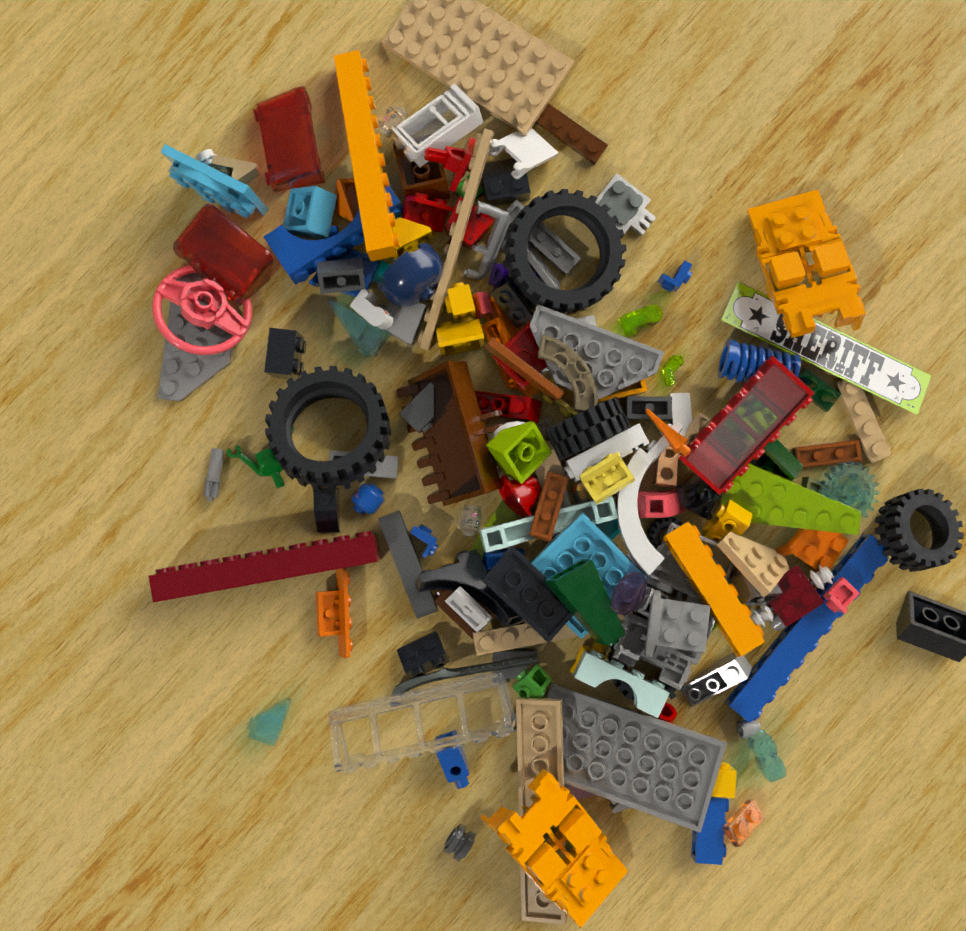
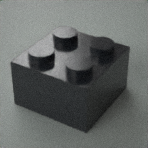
[264,328,306,380]

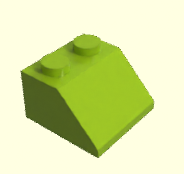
[486,421,552,484]

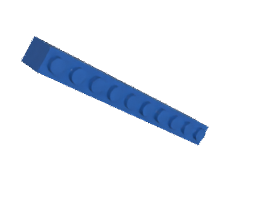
[724,533,889,723]

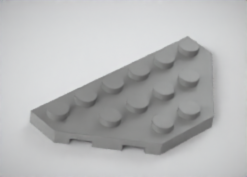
[158,269,233,402]
[529,304,664,400]

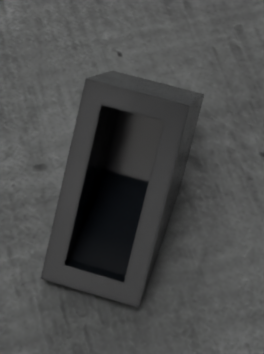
[313,488,340,533]

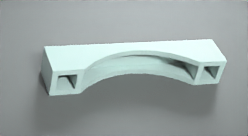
[479,496,618,553]

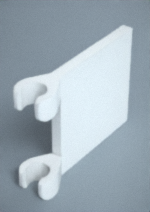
[489,128,558,179]

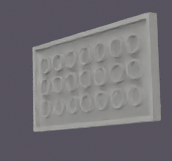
[548,683,727,833]

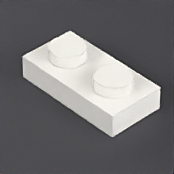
[445,586,492,632]

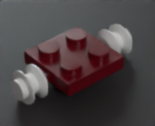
[751,565,834,627]

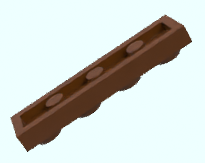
[535,103,608,165]

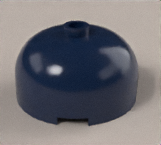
[378,243,443,307]

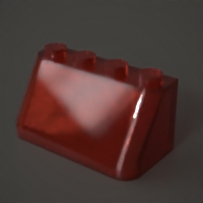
[173,203,274,306]

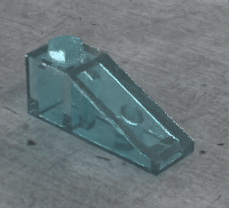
[328,299,389,358]

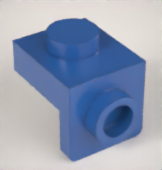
[657,260,692,292]
[410,524,439,558]

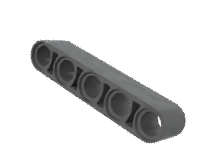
[378,510,438,619]

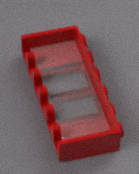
[677,356,814,495]

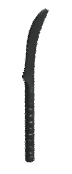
[391,654,539,701]

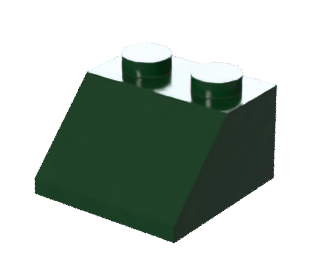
[750,439,803,481]

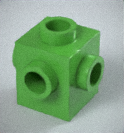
[512,664,552,699]

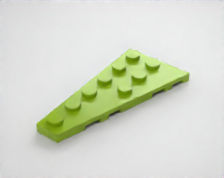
[721,463,861,535]

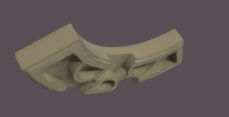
[537,335,598,412]

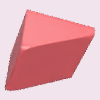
[472,292,493,319]

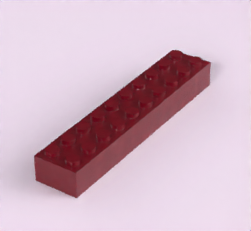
[148,531,382,603]

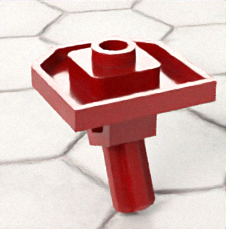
[424,137,476,192]

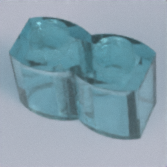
[747,729,786,783]

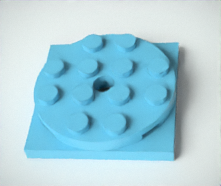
[161,144,268,219]
[530,512,647,639]

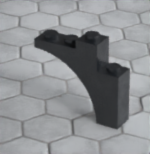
[415,549,524,628]

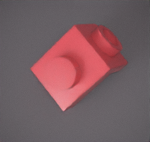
[823,577,860,614]

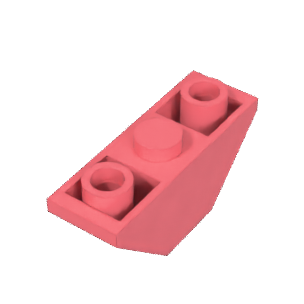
[637,490,685,518]

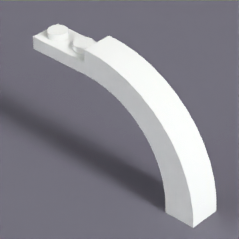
[617,421,684,577]

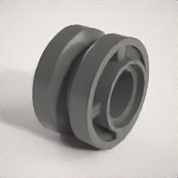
[443,824,476,862]

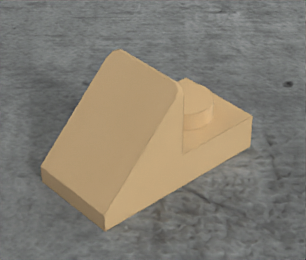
[212,155,261,184]

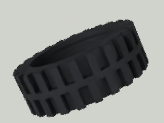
[502,189,627,314]
[265,366,391,492]

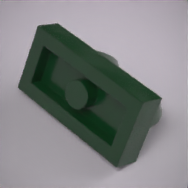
[798,368,841,412]

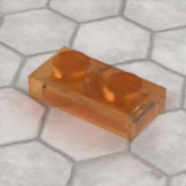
[722,800,765,847]

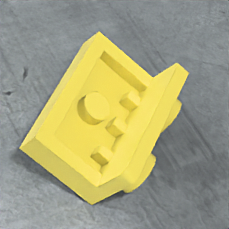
[579,452,635,505]

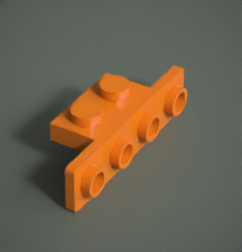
[315,568,353,658]

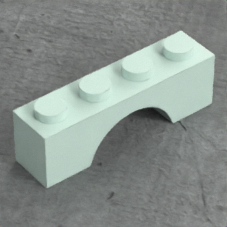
[573,649,670,718]

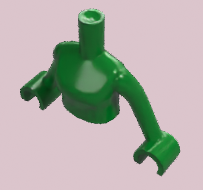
[227,426,295,489]

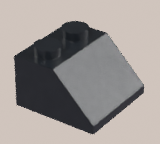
[481,158,531,206]

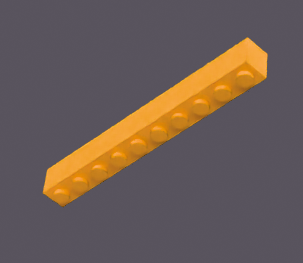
[334,50,400,262]

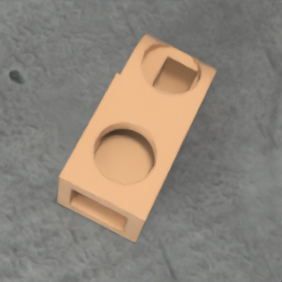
[653,446,678,489]

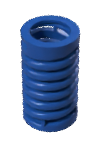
[718,339,801,384]

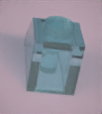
[247,698,292,746]

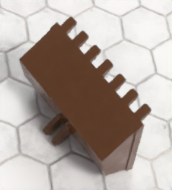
[397,360,505,506]

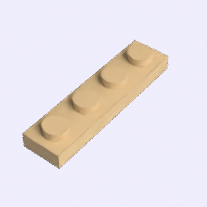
[834,380,891,464]

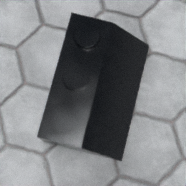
[896,591,966,662]

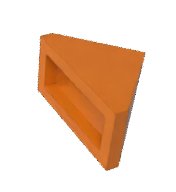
[334,178,359,222]

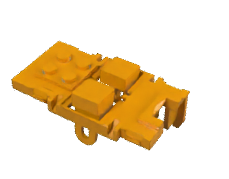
[747,189,866,338]
[480,769,628,928]

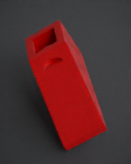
[475,391,542,423]

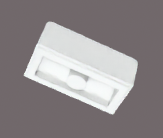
[667,393,692,436]

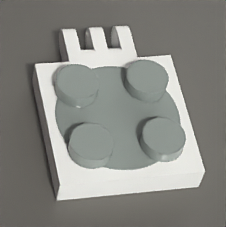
[595,173,656,236]

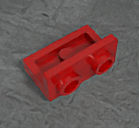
[401,192,454,233]

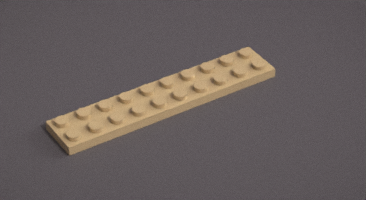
[516,697,567,925]

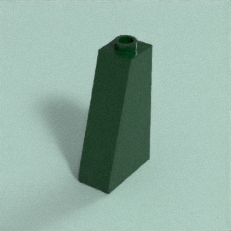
[545,559,626,646]

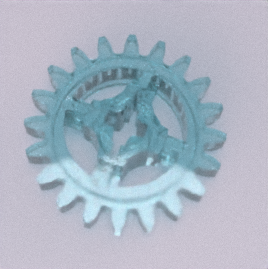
[818,461,880,520]

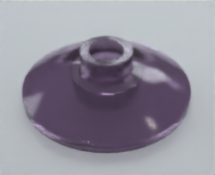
[611,572,647,615]

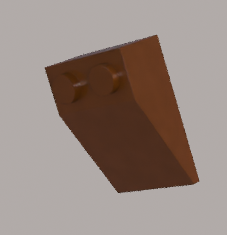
[393,135,451,201]

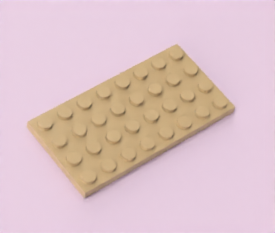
[381,0,574,136]

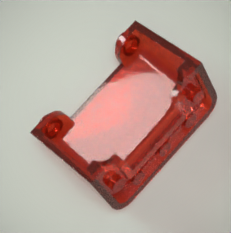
[253,86,326,192]

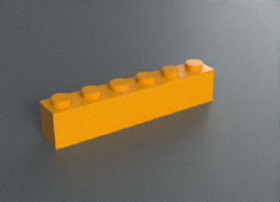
[662,521,765,657]

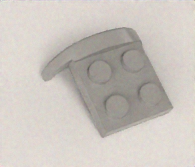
[645,590,710,658]

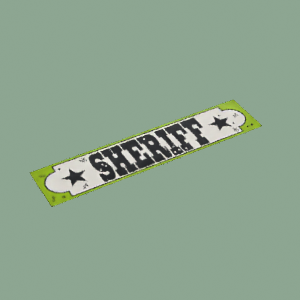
[721,282,932,415]

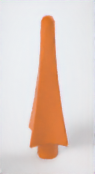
[645,409,691,457]

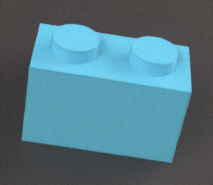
[283,186,337,238]

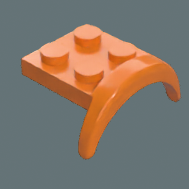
[775,528,849,572]

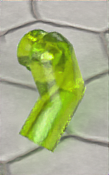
[662,355,684,386]

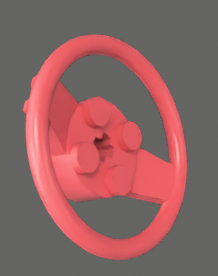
[152,264,252,355]

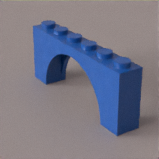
[263,186,403,285]

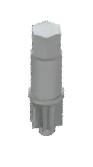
[203,448,225,501]

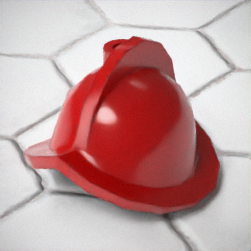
[499,474,541,517]

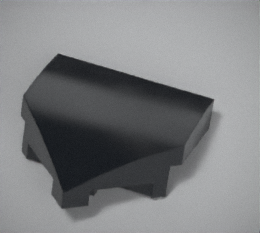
[676,476,722,520]

